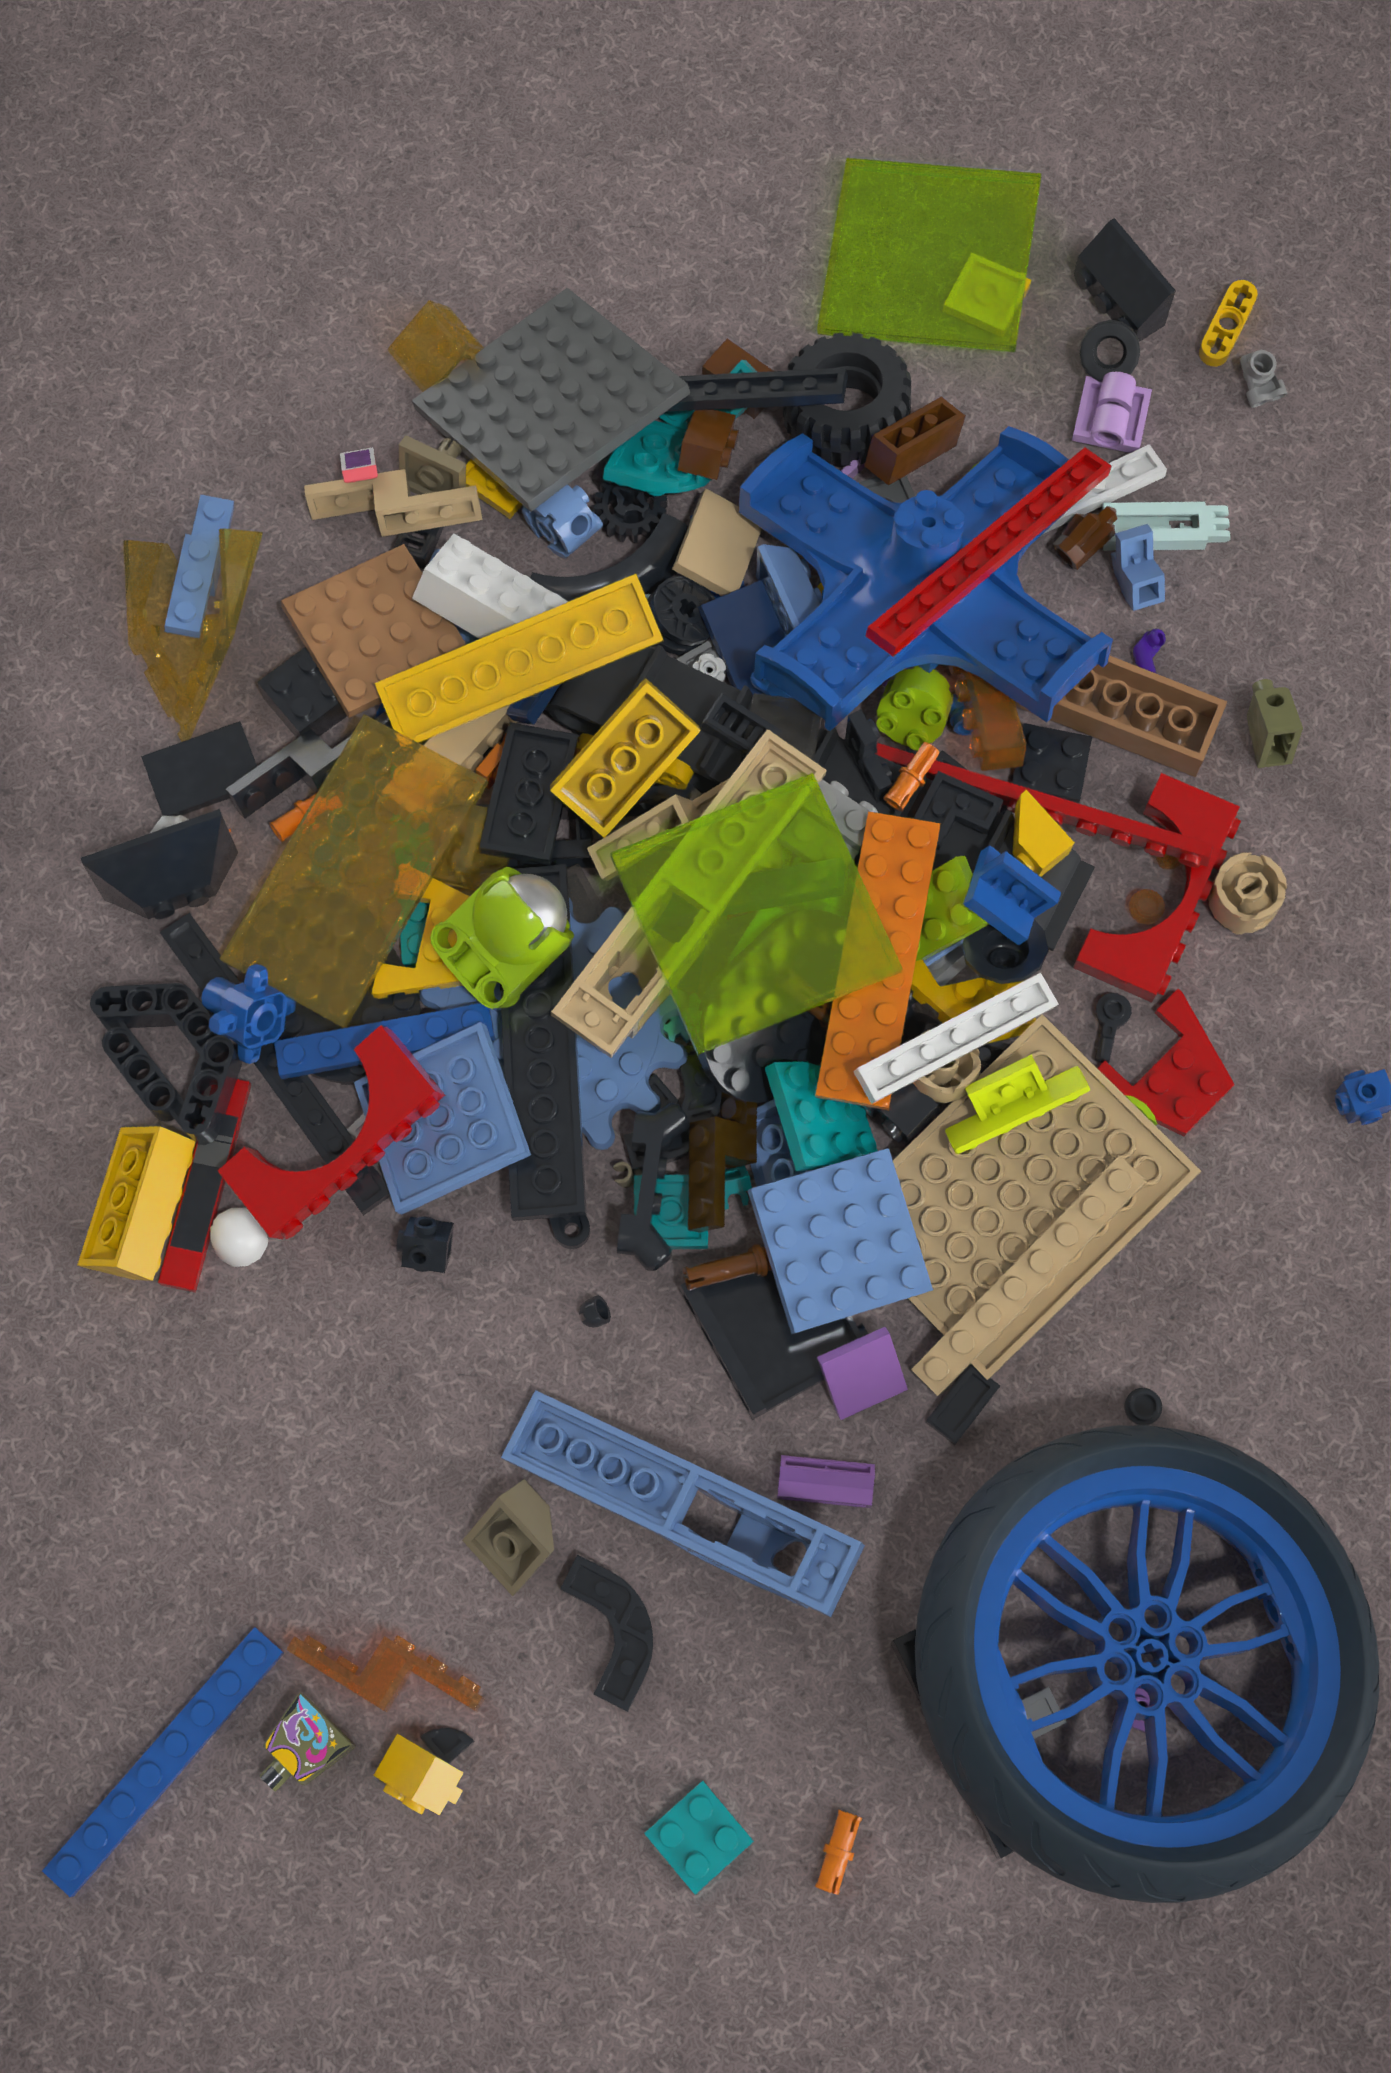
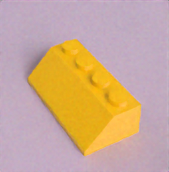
[77,1126,196,1281]

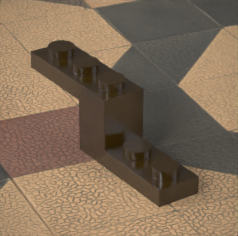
[688,1092,757,1233]

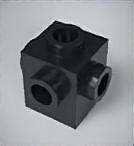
[396,1216,454,1273]

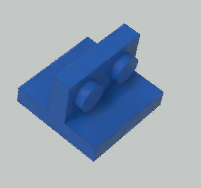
[963,845,1061,945]

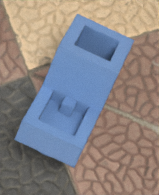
[1111,524,1165,611]

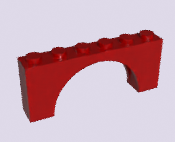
[1073,773,1241,1003]
[217,1025,445,1240]

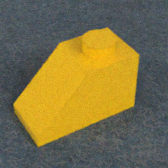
[1013,790,1075,877]

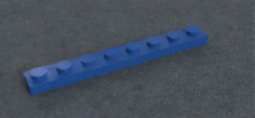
[42,1627,284,1897]

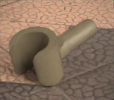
[613,1162,643,1188]

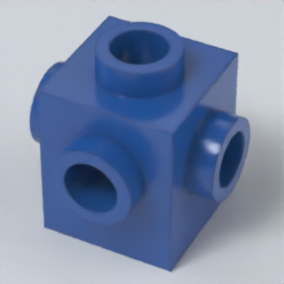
[1335,1069,1391,1125]

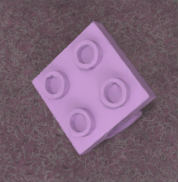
[1072,372,1152,453]

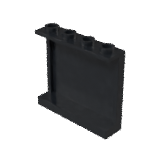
[680,1244,869,1420]

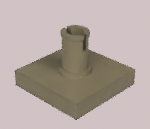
[399,435,466,495]

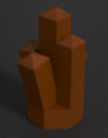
[1053,506,1118,570]

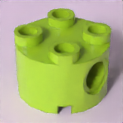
[876,666,953,750]

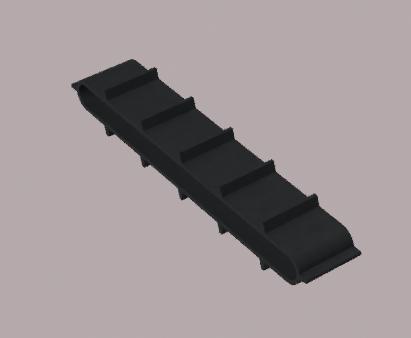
[544,645,1095,951]

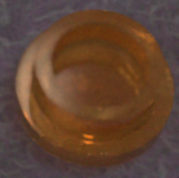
[1129,889,1165,924]

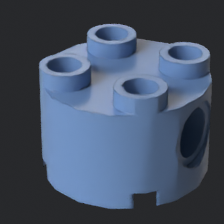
[522,484,603,558]

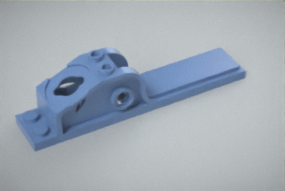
[501,1390,865,1617]

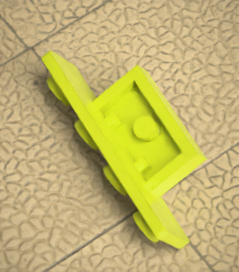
[945,1054,1090,1154]

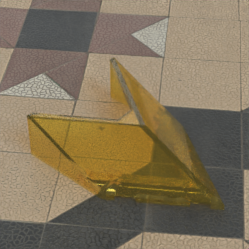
[123,528,263,742]

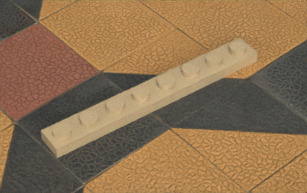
[911,1155,1147,1396]

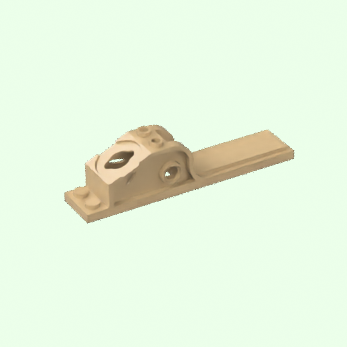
[551,729,827,1058]

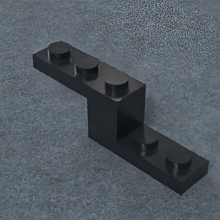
[226,711,400,819]

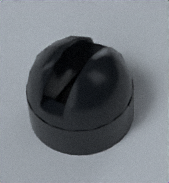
[579,1295,611,1328]

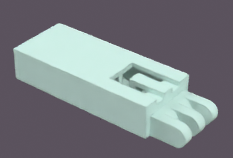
[1101,502,1231,551]

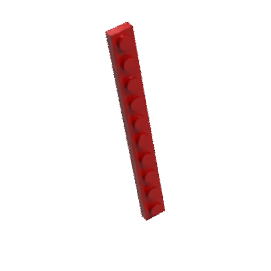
[865,447,1112,657]
[875,743,1214,868]

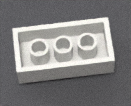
[412,533,568,639]

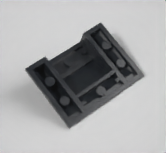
[80,809,238,919]

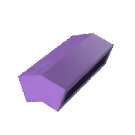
[777,1455,875,1508]

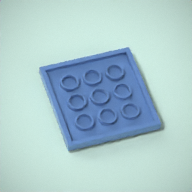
[354,1022,531,1215]
[748,1148,933,1334]

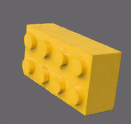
[550,678,701,838]

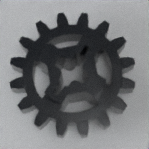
[594,481,668,543]

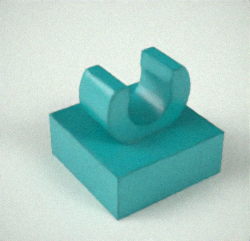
[725,1166,752,1210]

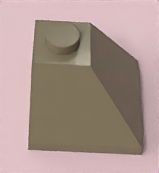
[462,1479,554,1596]

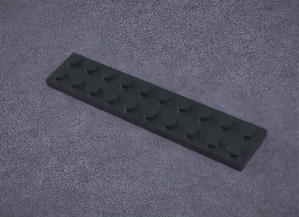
[495,864,587,1221]

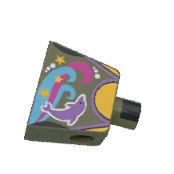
[259,1693,356,1792]

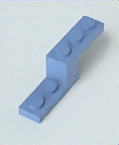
[165,495,234,638]

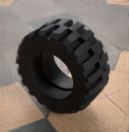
[783,333,912,466]

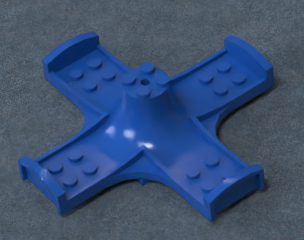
[739,426,1113,731]

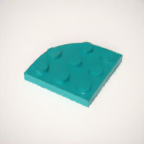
[603,420,713,496]
[765,1062,878,1171]

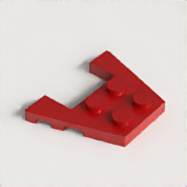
[1097,988,1235,1137]

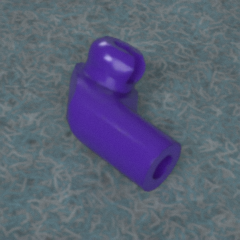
[1133,628,1166,674]

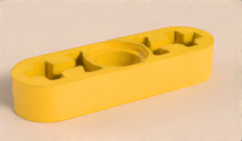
[1199,280,1258,367]

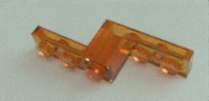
[286,1635,485,1713]

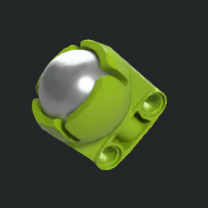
[430,867,574,1008]

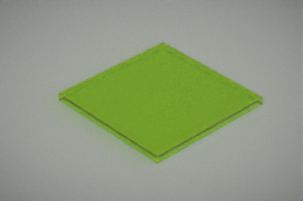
[817,158,1042,352]
[610,773,903,1055]

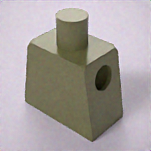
[1247,679,1303,768]

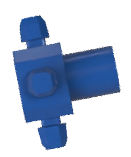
[201,964,296,1064]

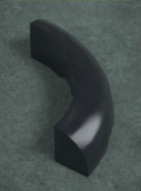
[530,513,688,602]

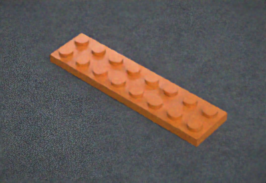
[815,811,940,1110]

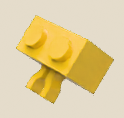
[373,1734,463,1816]

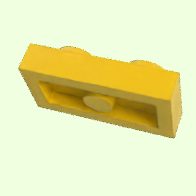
[466,459,523,519]

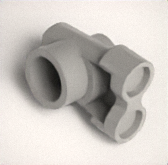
[1240,349,1288,408]

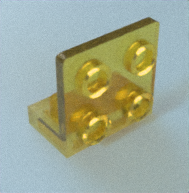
[388,300,484,392]

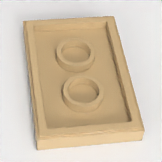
[672,488,762,596]

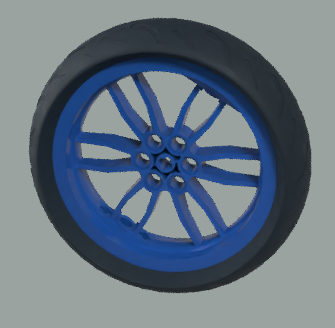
[915,1425,1380,1903]

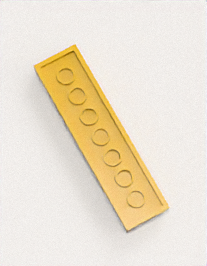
[374,574,664,749]

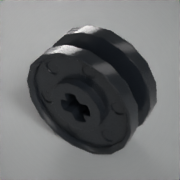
[647,576,715,655]

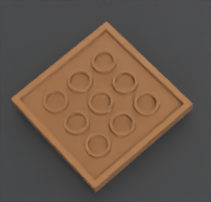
[281,544,467,718]

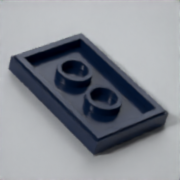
[698,580,786,697]

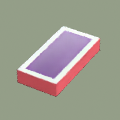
[340,447,378,483]

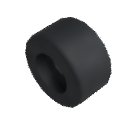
[1079,320,1141,382]

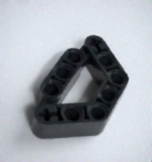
[90,983,242,1145]

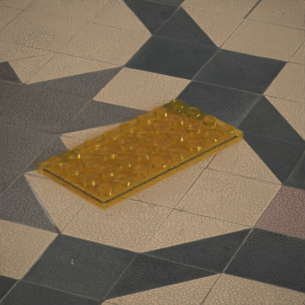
[220,714,488,1028]

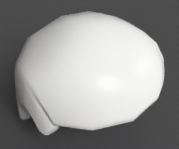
[210,1207,268,1267]

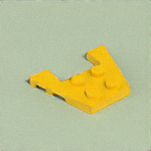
[372,864,470,999]
[911,960,1036,1044]

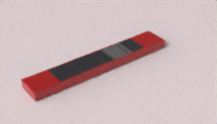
[158,1079,251,1293]

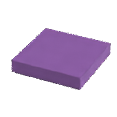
[817,1327,908,1420]

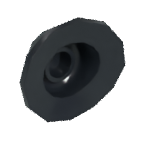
[962,919,1049,984]

